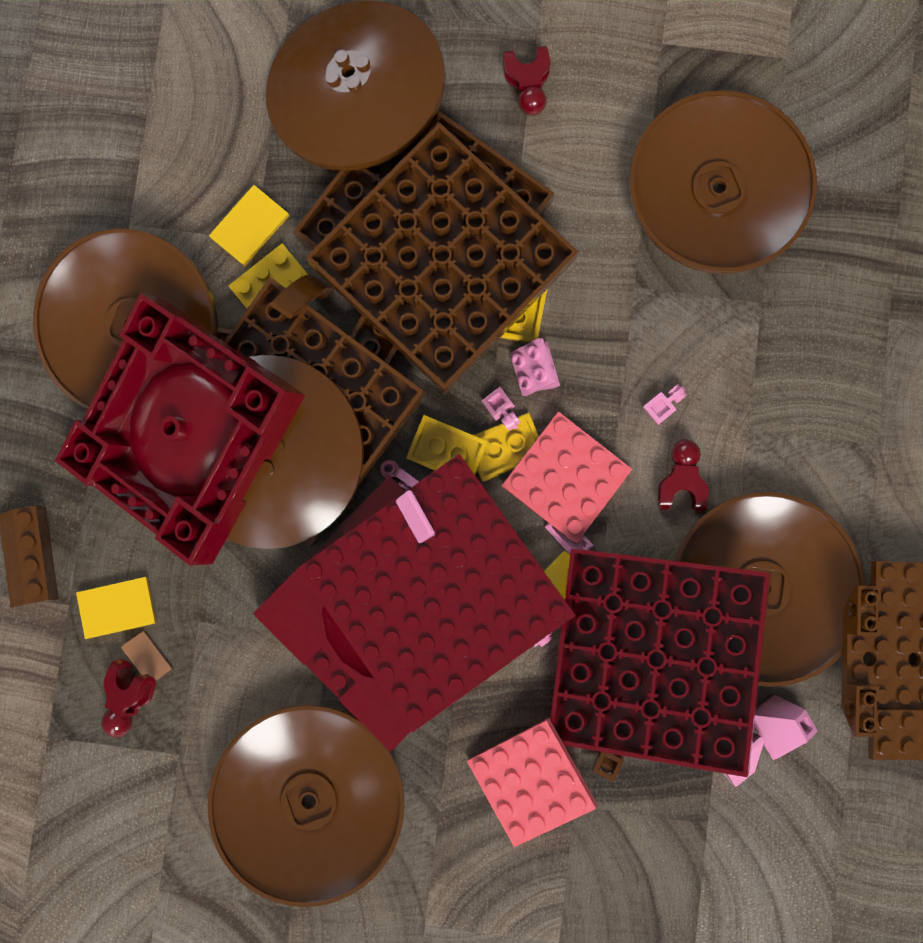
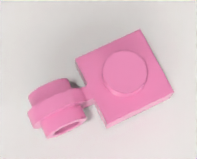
[643,384,687,425]
[482,387,521,431]
[380,460,419,491]

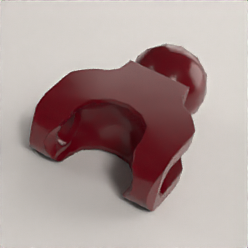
[503,46,551,116]
[658,439,709,513]
[101,658,156,738]

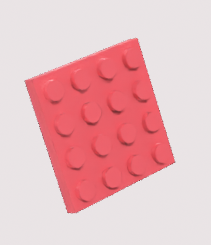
[501,412,632,544]
[467,718,598,847]

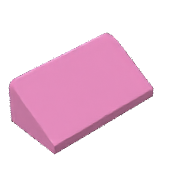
[396,490,436,543]

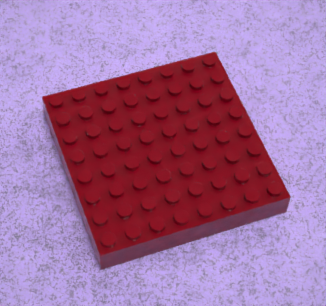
[298,454,576,733]
[550,548,771,778]

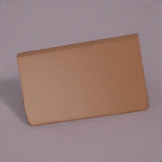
[121,631,173,681]

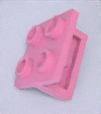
[510,338,560,396]

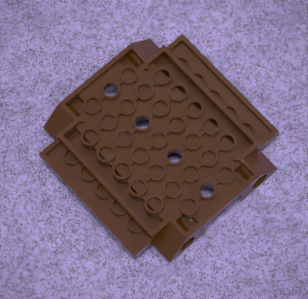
[841,561,923,760]

